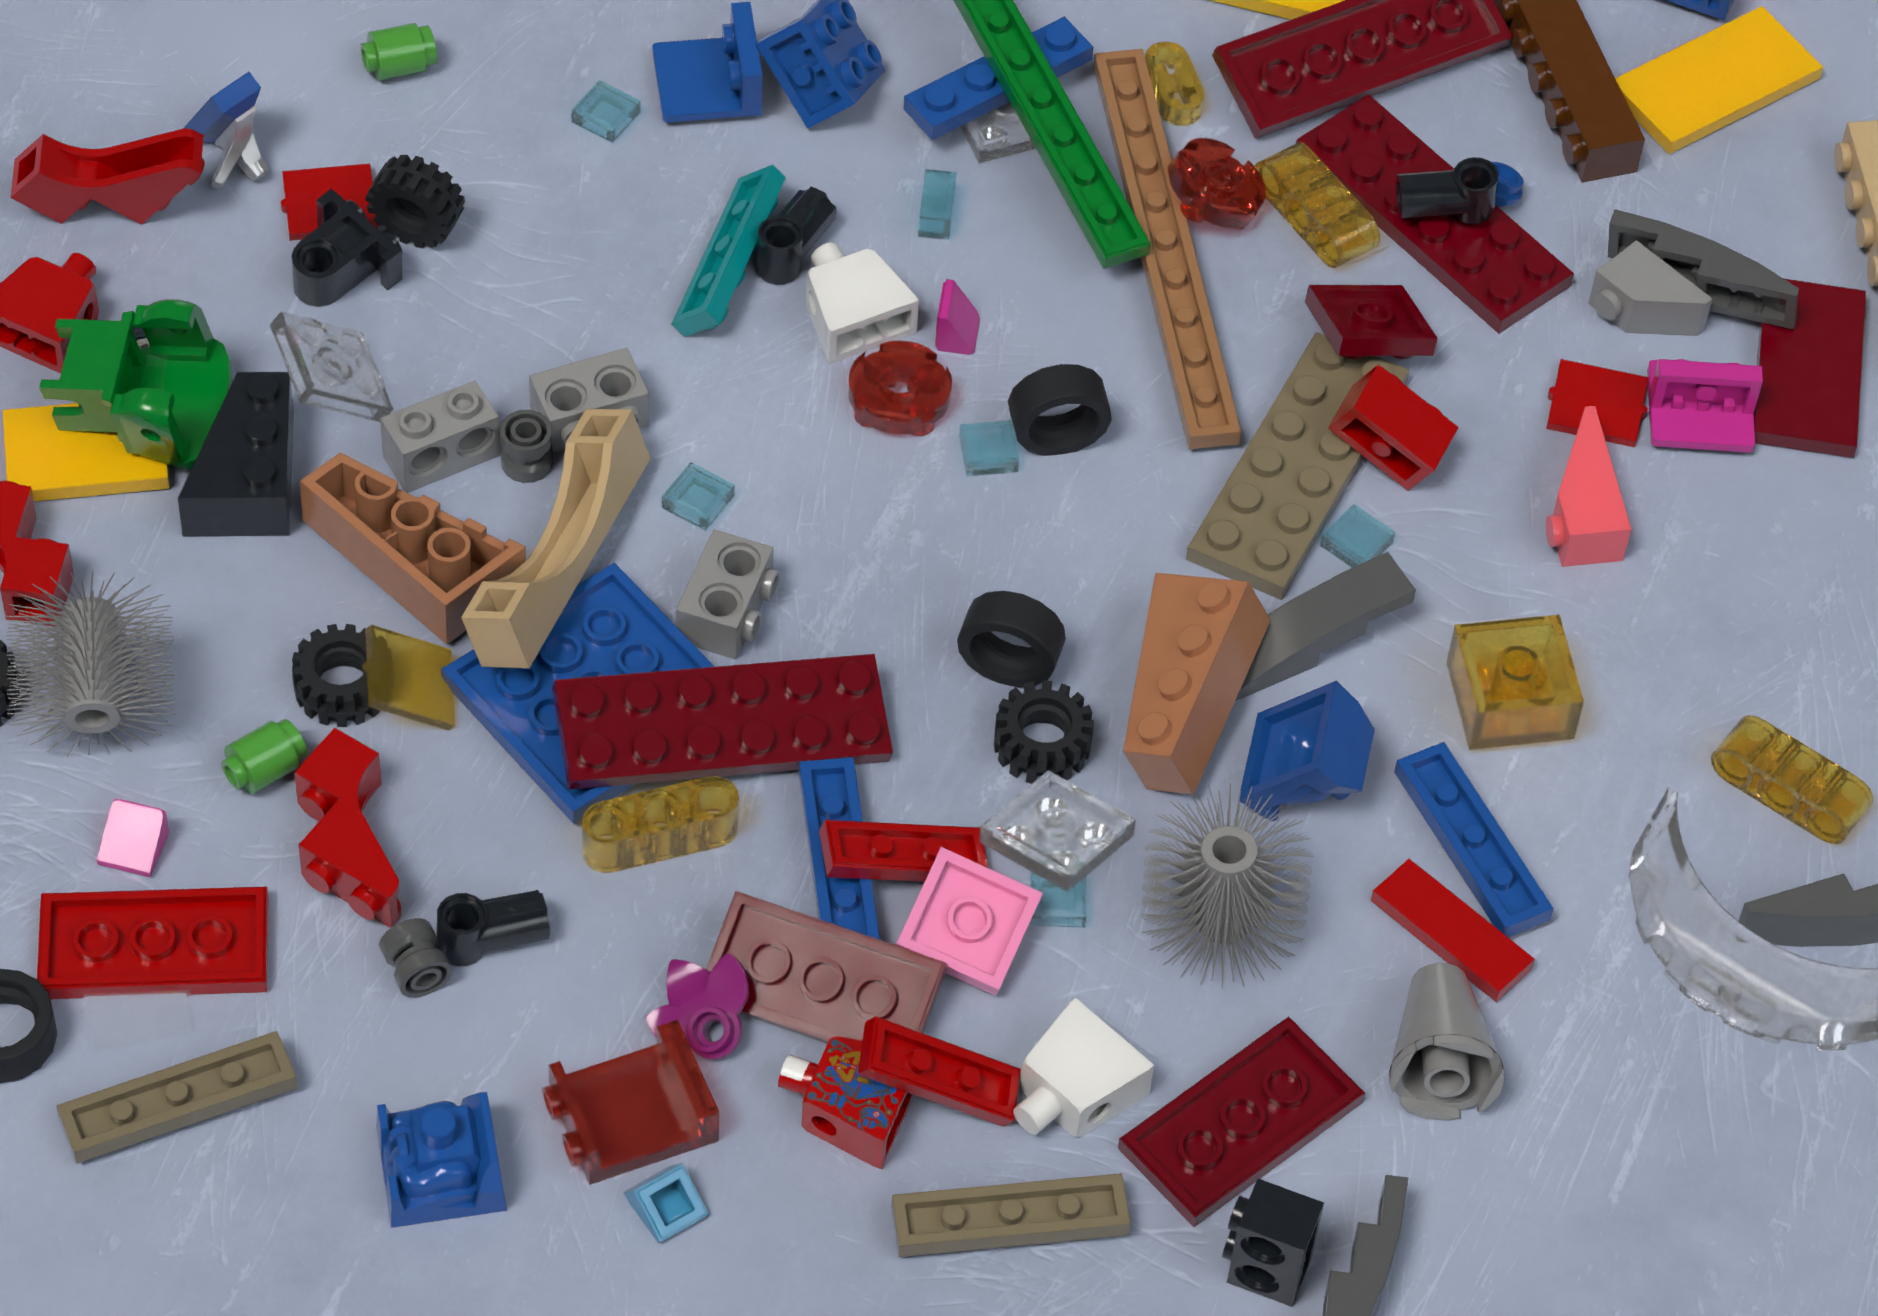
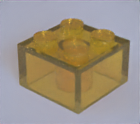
[1446,614,1584,750]

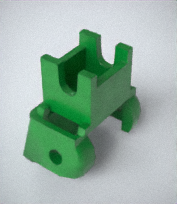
[39,299,232,470]

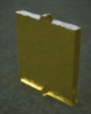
[362,624,455,731]

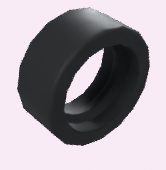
[1008,364,1112,455]
[957,590,1066,688]
[0,969,58,1083]

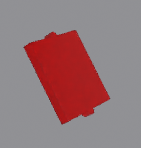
[280,163,378,241]
[1546,359,1648,448]

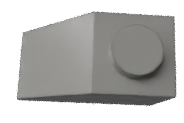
[1588,240,1713,336]

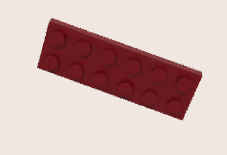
[1212,0,1513,139]
[1294,94,1574,334]
[552,654,893,790]

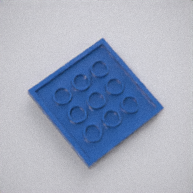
[441,562,715,824]

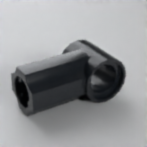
[1396,157,1499,224]
[756,186,836,284]
[436,890,550,966]

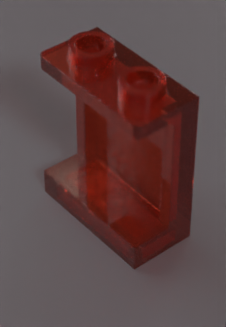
[542,1020,720,1185]

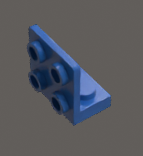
[756,0,885,129]
[652,2,763,123]

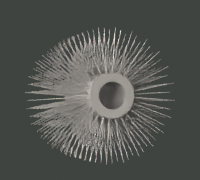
[6,571,176,757]
[1140,783,1314,988]

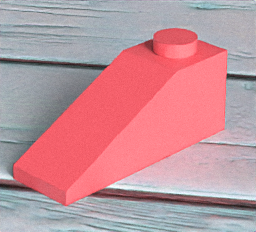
[1546,406,1631,567]

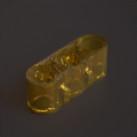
[1254,142,1380,268]
[1711,715,1874,844]
[582,776,739,873]

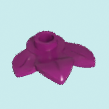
[645,953,749,1060]

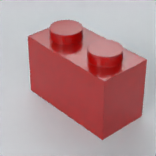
[1328,364,1459,491]

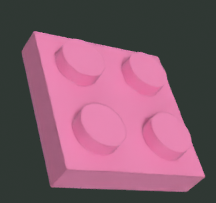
[896,847,1043,996]

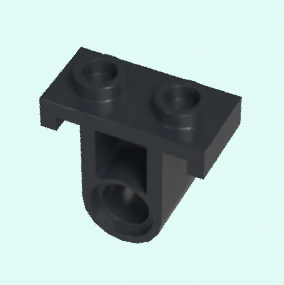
[291,188,403,307]

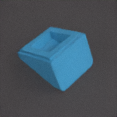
[623,1163,709,1243]

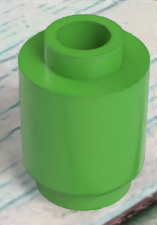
[360,23,437,81]
[221,719,308,794]

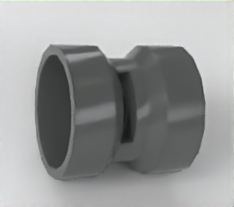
[500,410,553,483]
[379,918,453,998]

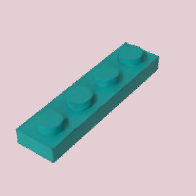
[671,164,786,337]

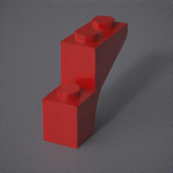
[10,128,205,225]
[0,481,74,627]
[294,727,402,928]

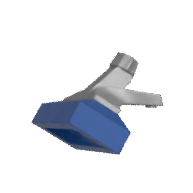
[184,71,269,189]

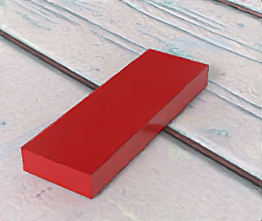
[819,820,989,882]
[1371,859,1535,1002]
[858,1016,1021,1127]

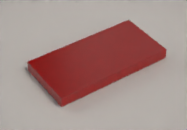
[37,886,269,999]

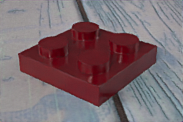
[1305,285,1438,359]

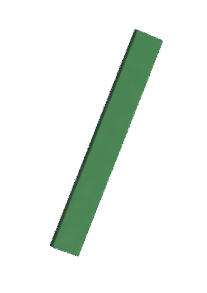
[953,0,1151,269]

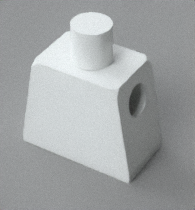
[806,242,919,364]
[1013,998,1154,1137]

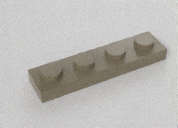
[56,1031,298,1164]
[891,1173,1131,1257]

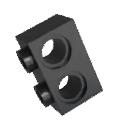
[1222,1178,1324,1307]

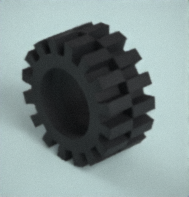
[994,680,1094,785]

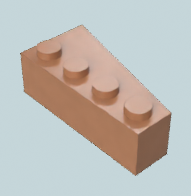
[300,452,526,644]

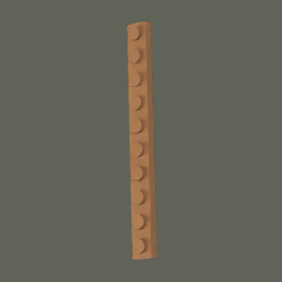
[1093,49,1241,450]

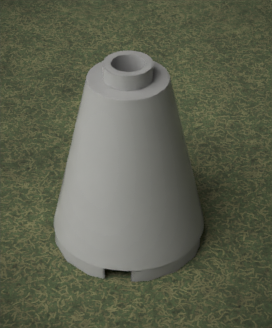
[1389,963,1505,1120]

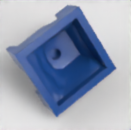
[1238,680,1375,821]
[376,1092,507,1228]

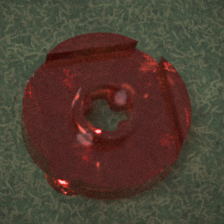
[1167,138,1266,229]
[848,341,952,436]

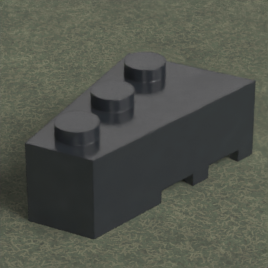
[178,372,294,537]

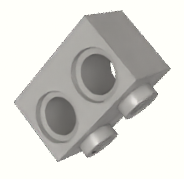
[529,348,649,453]
[380,380,500,493]
[676,529,780,660]

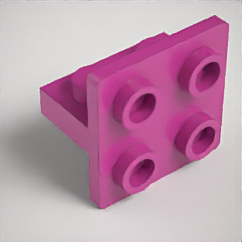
[1647,359,1763,453]

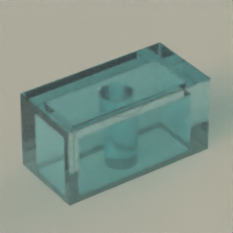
[918,169,957,240]

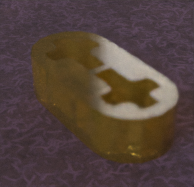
[1145,41,1205,126]

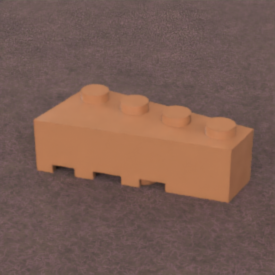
[1123,573,1271,795]

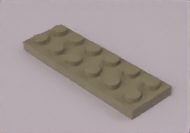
[1186,332,1409,600]

